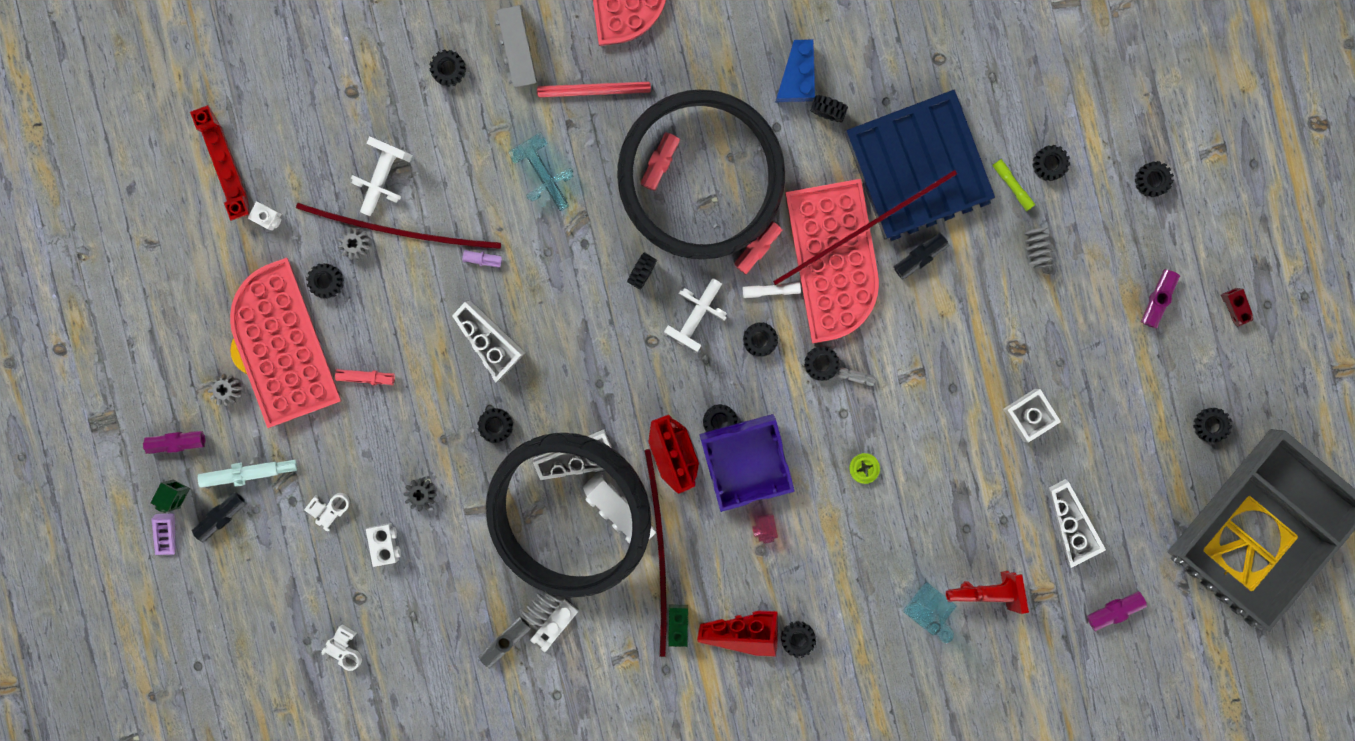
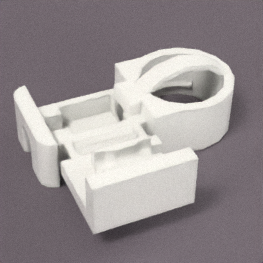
[304,493,350,531]
[322,624,362,671]

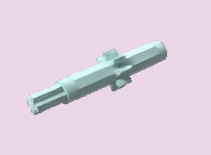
[198,460,297,488]

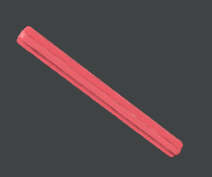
[537,82,651,97]

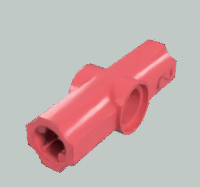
[640,132,680,191]
[734,221,783,274]

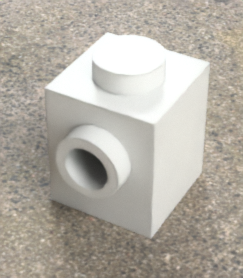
[248,201,282,231]

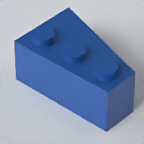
[775,39,815,102]

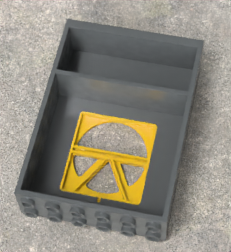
[1167,429,1355,632]

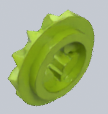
[849,453,880,484]

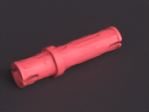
[335,369,395,386]

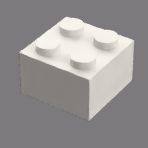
[1003,389,1061,443]

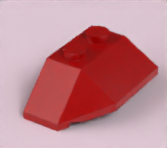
[648,414,699,494]

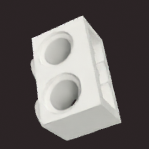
[366,523,401,567]

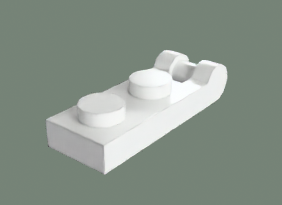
[530,598,579,652]

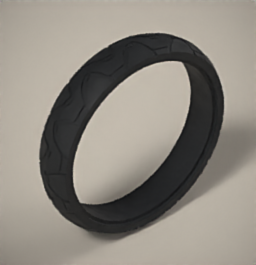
[617,89,785,259]
[486,432,651,597]

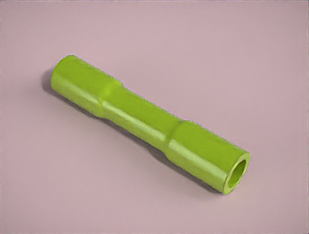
[992,159,1036,211]

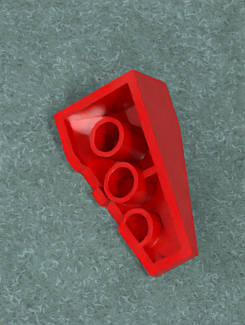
[697,611,778,657]

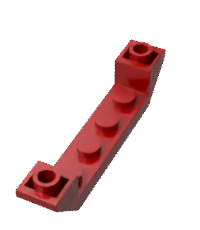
[190,105,249,221]

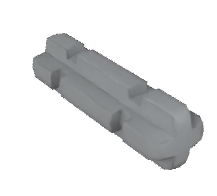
[838,367,876,386]

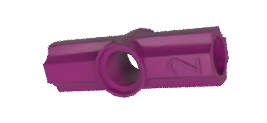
[1140,269,1180,329]
[143,431,206,454]
[1087,591,1147,631]

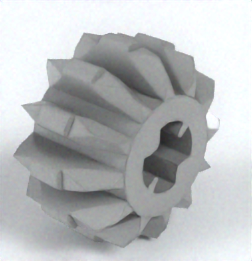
[338,228,371,260]
[207,373,242,406]

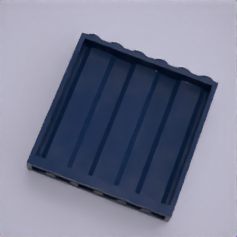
[844,89,995,241]

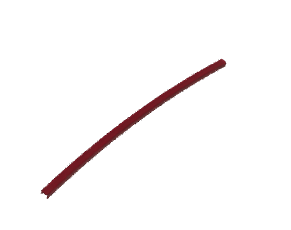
[773,170,957,285]
[296,203,501,249]
[644,449,667,657]

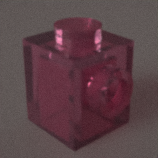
[752,513,778,544]

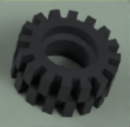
[429,50,466,87]
[810,95,848,123]
[1032,145,1070,181]
[1135,161,1174,197]
[627,252,657,290]
[306,263,344,298]
[743,322,778,357]
[804,346,840,381]
[703,404,737,432]
[477,408,513,443]
[1193,408,1232,442]
[781,621,816,658]

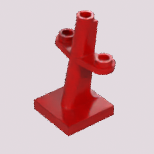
[945,570,1029,614]

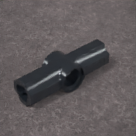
[893,233,950,280]
[191,492,247,543]

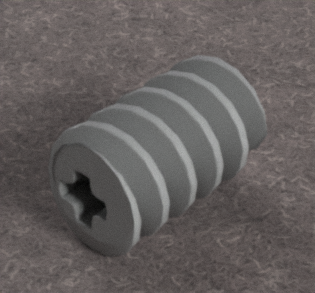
[1024,228,1053,268]
[521,591,564,628]

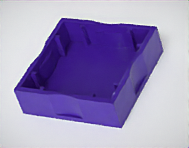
[699,414,795,512]

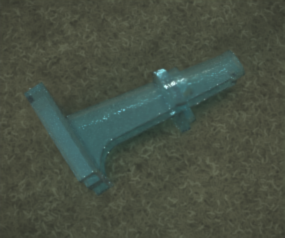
[508,132,574,211]
[903,582,957,643]

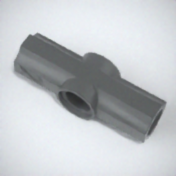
[478,616,531,669]

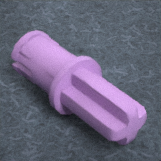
[463,250,502,267]

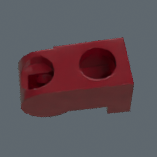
[1220,288,1253,327]

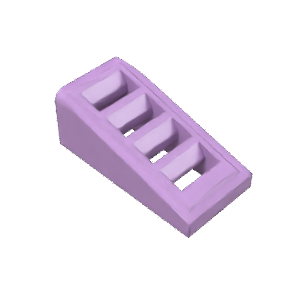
[152,514,175,555]

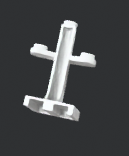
[351,136,413,216]
[664,278,727,353]

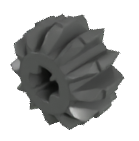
[403,478,437,511]

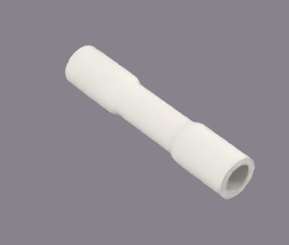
[742,282,801,298]

